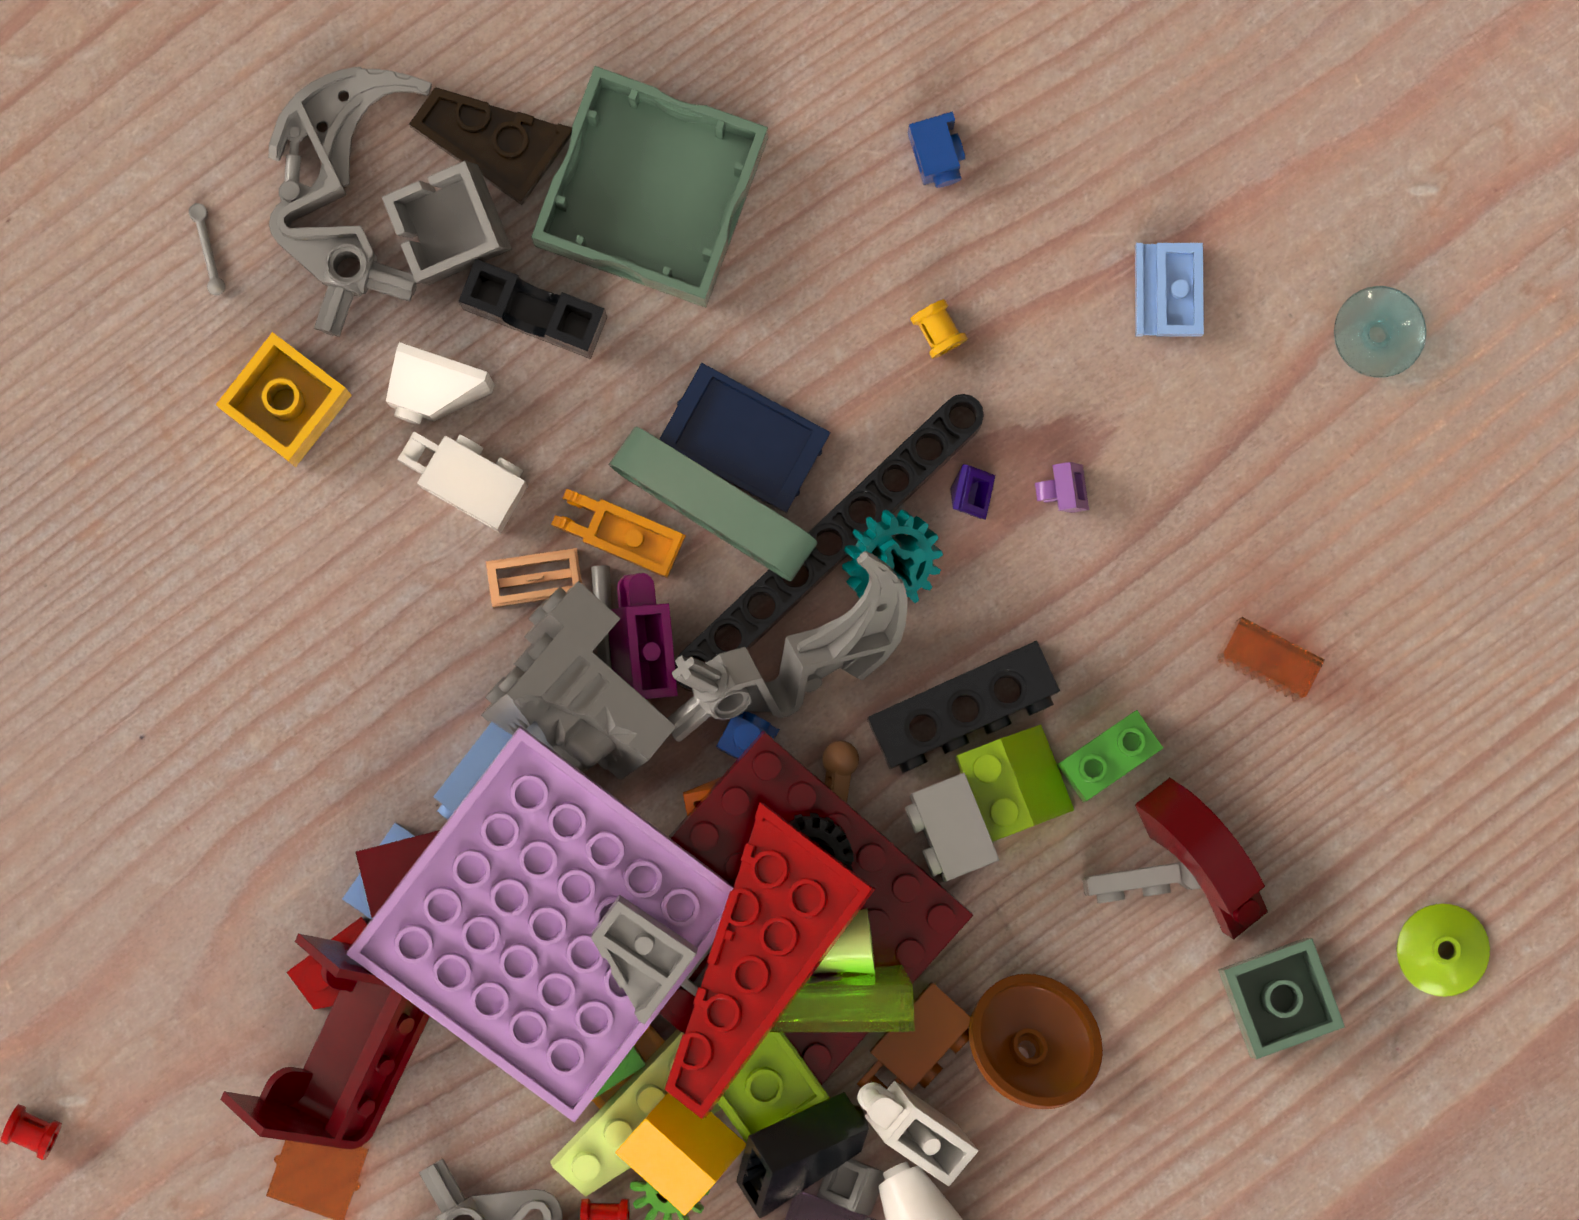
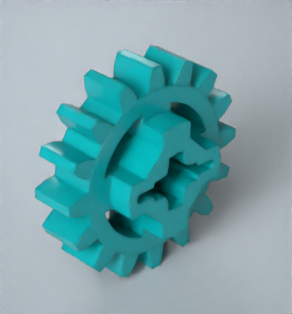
[842,510,943,603]

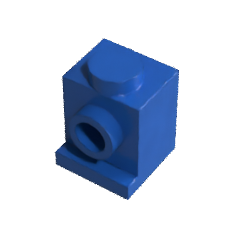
[908,111,965,188]
[716,711,780,759]

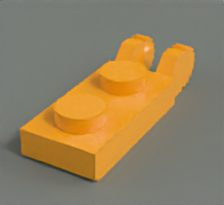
[551,489,686,579]

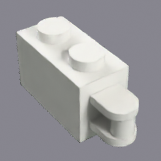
[397,432,528,533]
[857,1081,979,1186]

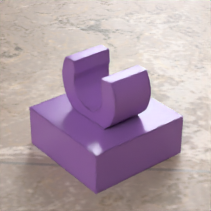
[1035,462,1089,513]

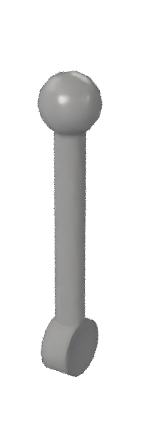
[189,203,225,295]

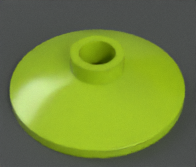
[1396,904,1490,997]

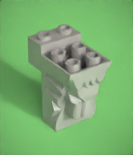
[481,581,676,780]

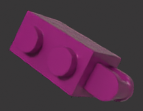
[608,573,678,699]

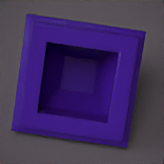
[950,464,995,520]

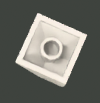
[386,342,495,425]

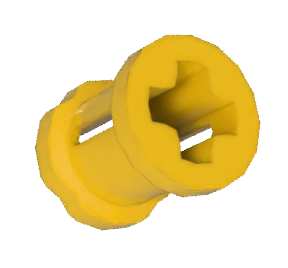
[910,299,968,359]

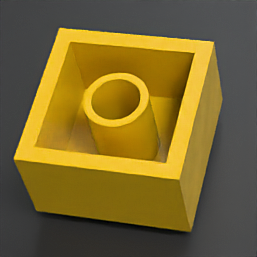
[216,332,352,467]

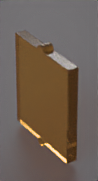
[266,1140,369,1220]

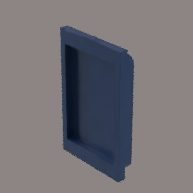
[659,363,831,513]

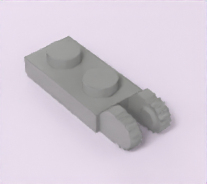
[1082,862,1201,903]

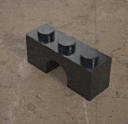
[458,259,607,359]

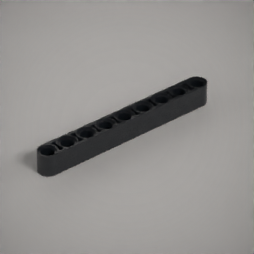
[675,394,984,692]

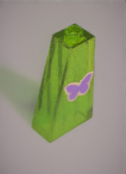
[770,965,915,1032]

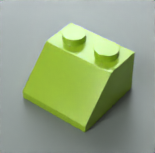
[955,724,1074,842]

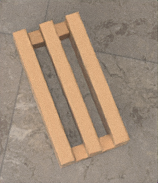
[486,548,582,608]

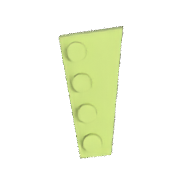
[550,1029,722,1197]

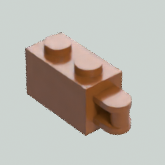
[856,982,971,1090]

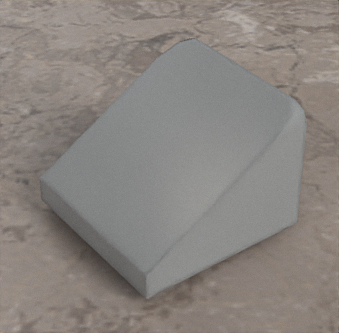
[817,1159,884,1216]

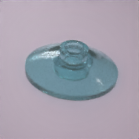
[1334,286,1426,378]

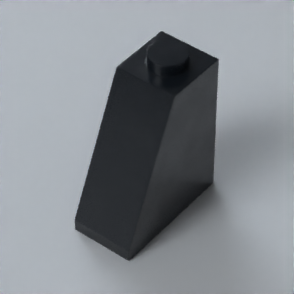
[736,1092,869,1218]

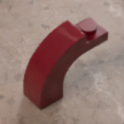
[1135,777,1268,940]

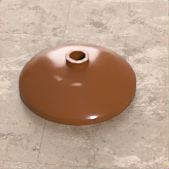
[969,974,1103,1109]

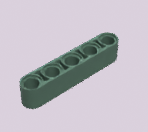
[609,427,818,581]

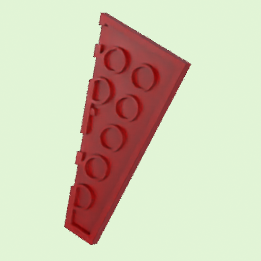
[664,802,875,1119]

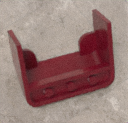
[220,933,430,1150]

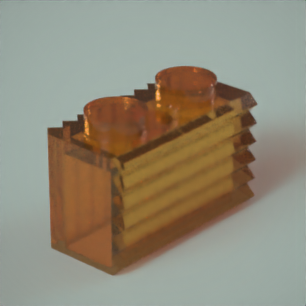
[1217,617,1325,701]

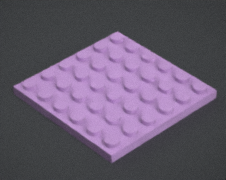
[346,726,734,1123]

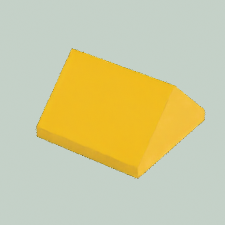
[615,1093,746,1216]

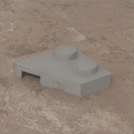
[591,895,698,1025]

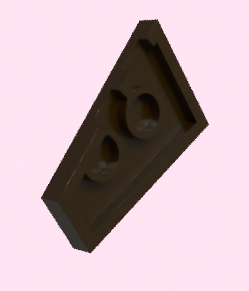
[409,87,572,205]

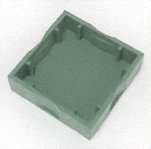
[531,66,768,308]

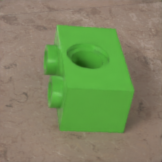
[1057,710,1163,802]

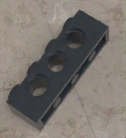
[867,640,1060,773]

